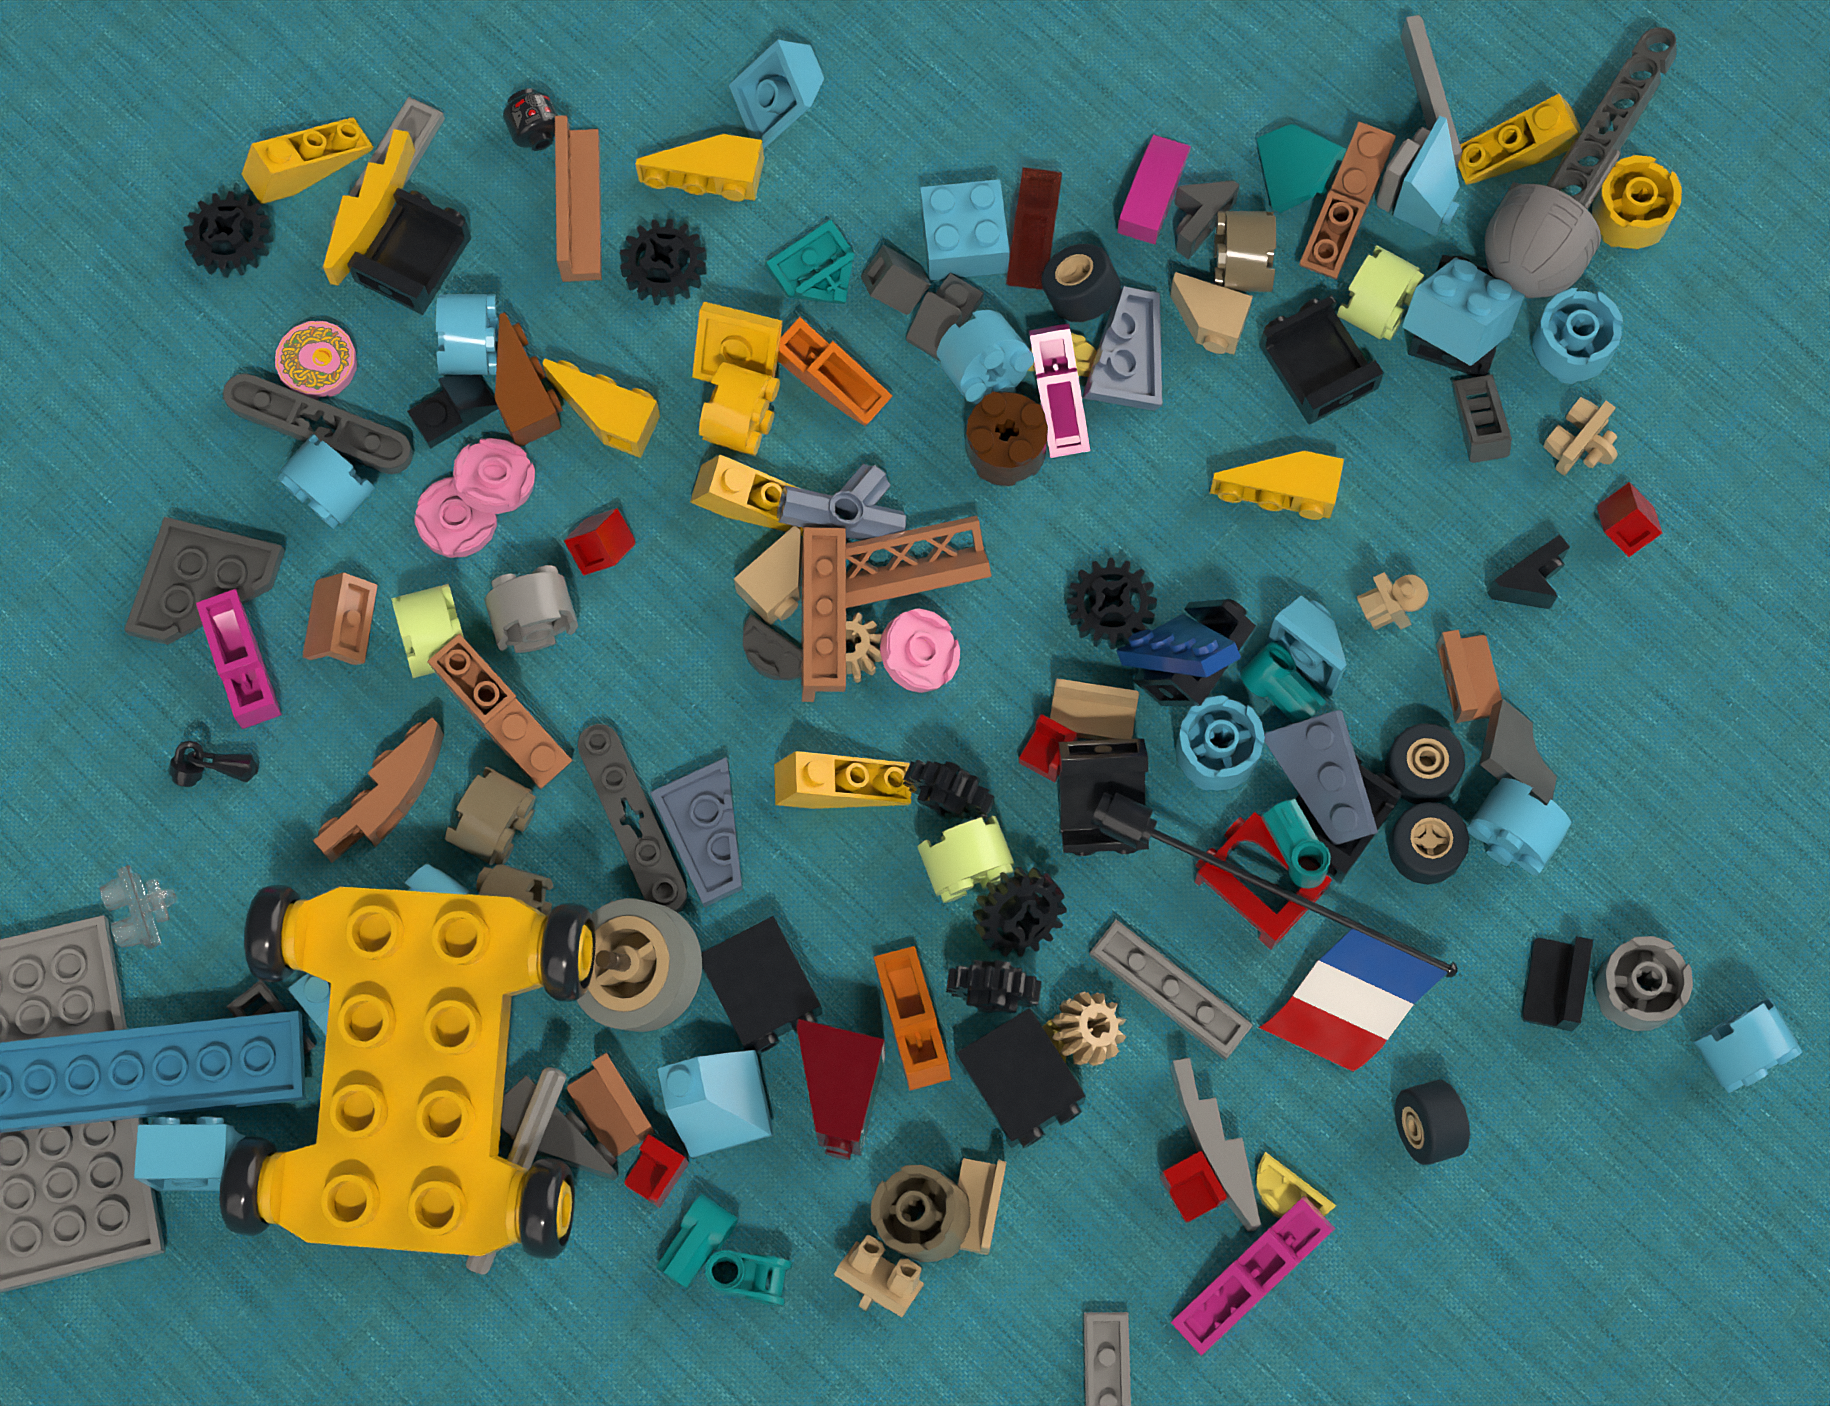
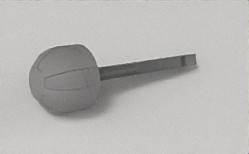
[1485,27,1677,298]

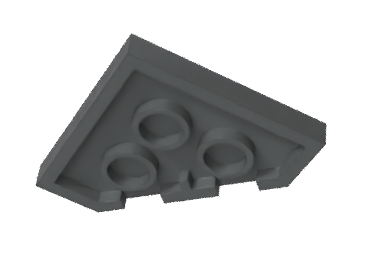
[124,517,285,645]

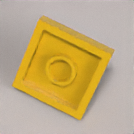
[692,302,783,382]

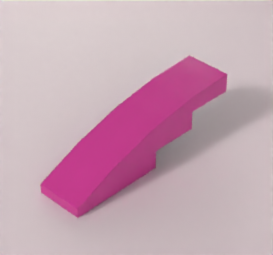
[1171,1196,1336,1356]

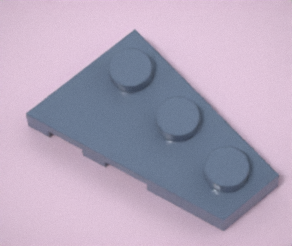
[1082,287,1162,411]
[1264,710,1378,845]
[650,757,743,907]

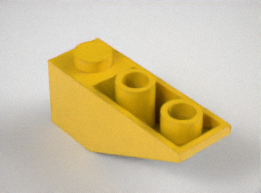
[1458,93,1582,185]
[241,117,373,204]
[635,134,764,201]
[542,359,660,458]
[1210,451,1344,520]
[690,455,804,536]
[774,751,911,809]

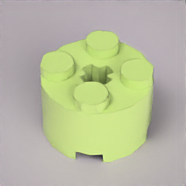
[1337,245,1424,341]
[391,584,464,678]
[917,816,1014,903]

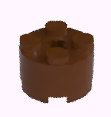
[966,392,1048,486]

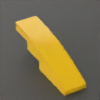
[323,129,415,286]

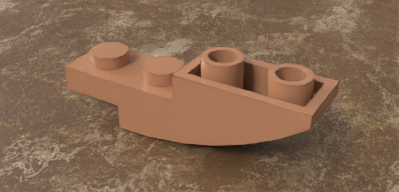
[1299,122,1396,280]
[427,633,573,790]
[313,717,444,863]

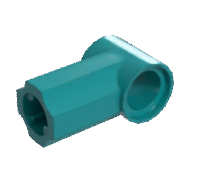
[1240,642,1326,724]
[1262,799,1331,889]
[656,1194,739,1290]

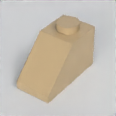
[1170,272,1253,355]
[734,526,802,626]

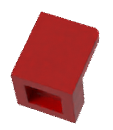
[1597,482,1663,557]
[564,508,636,576]
[1019,714,1077,783]
[624,1134,689,1208]
[1160,1151,1227,1223]

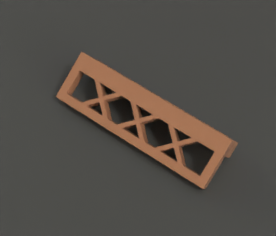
[555,115,602,282]
[846,516,991,608]
[801,527,846,702]

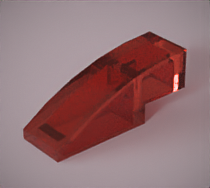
[1006,167,1062,291]

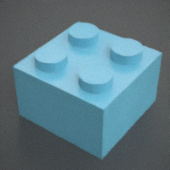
[920,179,1009,281]
[1402,257,1525,366]
[134,1117,245,1191]

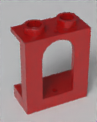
[1195,812,1332,950]

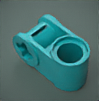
[705,1250,793,1307]

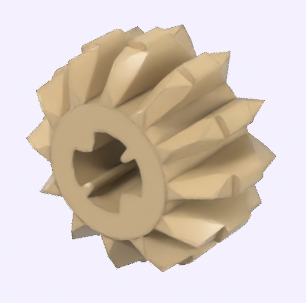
[846,612,882,683]
[1051,992,1127,1066]

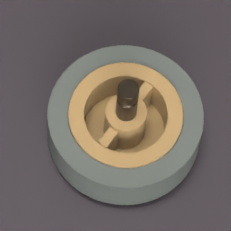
[577,899,702,1032]

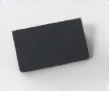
[1522,936,1593,1031]

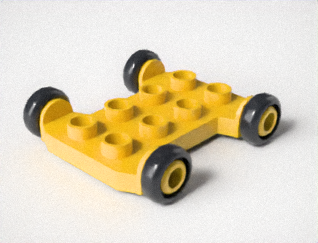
[219,885,596,1259]

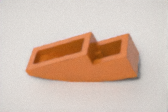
[777,317,893,426]
[873,946,951,1091]

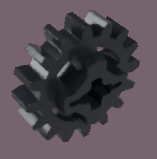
[183,191,273,278]
[620,219,707,305]
[1066,558,1157,649]
[903,760,995,820]
[973,867,1067,957]
[946,960,1042,1013]

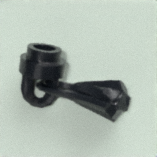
[169,740,259,787]

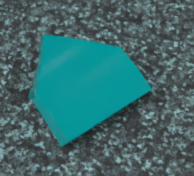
[1256,124,1347,213]
[765,219,855,304]

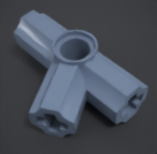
[777,464,906,547]

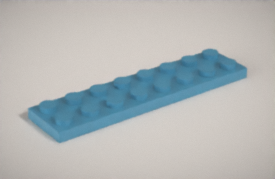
[0,1011,306,1133]

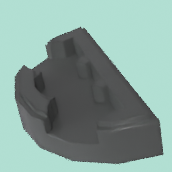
[743,614,802,681]

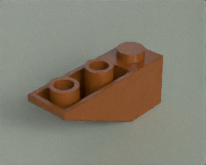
[495,312,563,447]

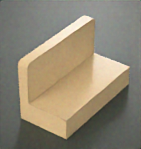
[1050,679,1139,740]
[957,1158,1007,1255]

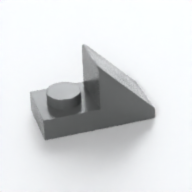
[1175,180,1240,260]
[906,273,984,361]

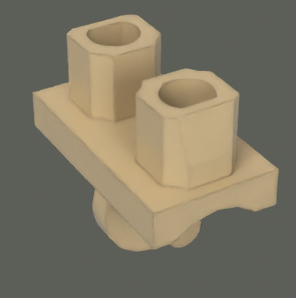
[1543,397,1618,476]
[1357,572,1429,630]
[834,1235,924,1317]

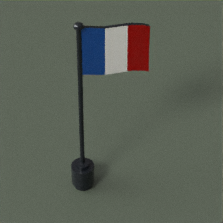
[1091,792,1458,1072]

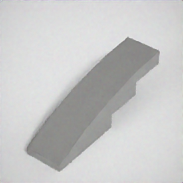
[1170,1058,1261,1232]

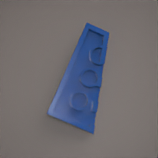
[1116,614,1241,678]

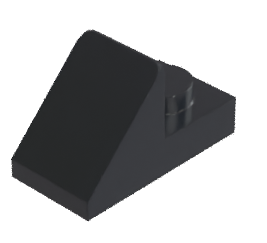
[407,375,498,449]
[1487,534,1570,609]

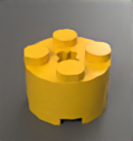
[1592,155,1682,249]
[699,362,780,456]

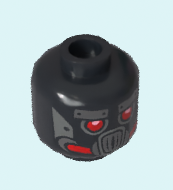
[503,88,558,151]

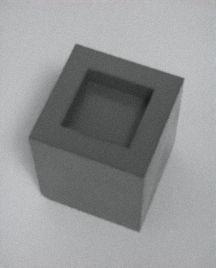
[861,245,931,315]

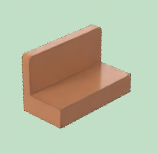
[303,572,377,665]
[1436,629,1502,723]
[567,1053,655,1158]

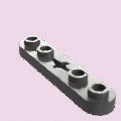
[223,374,413,474]
[578,724,688,913]

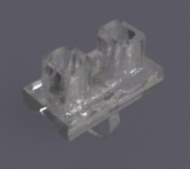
[99,865,177,949]

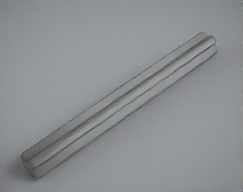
[466,1067,566,1275]

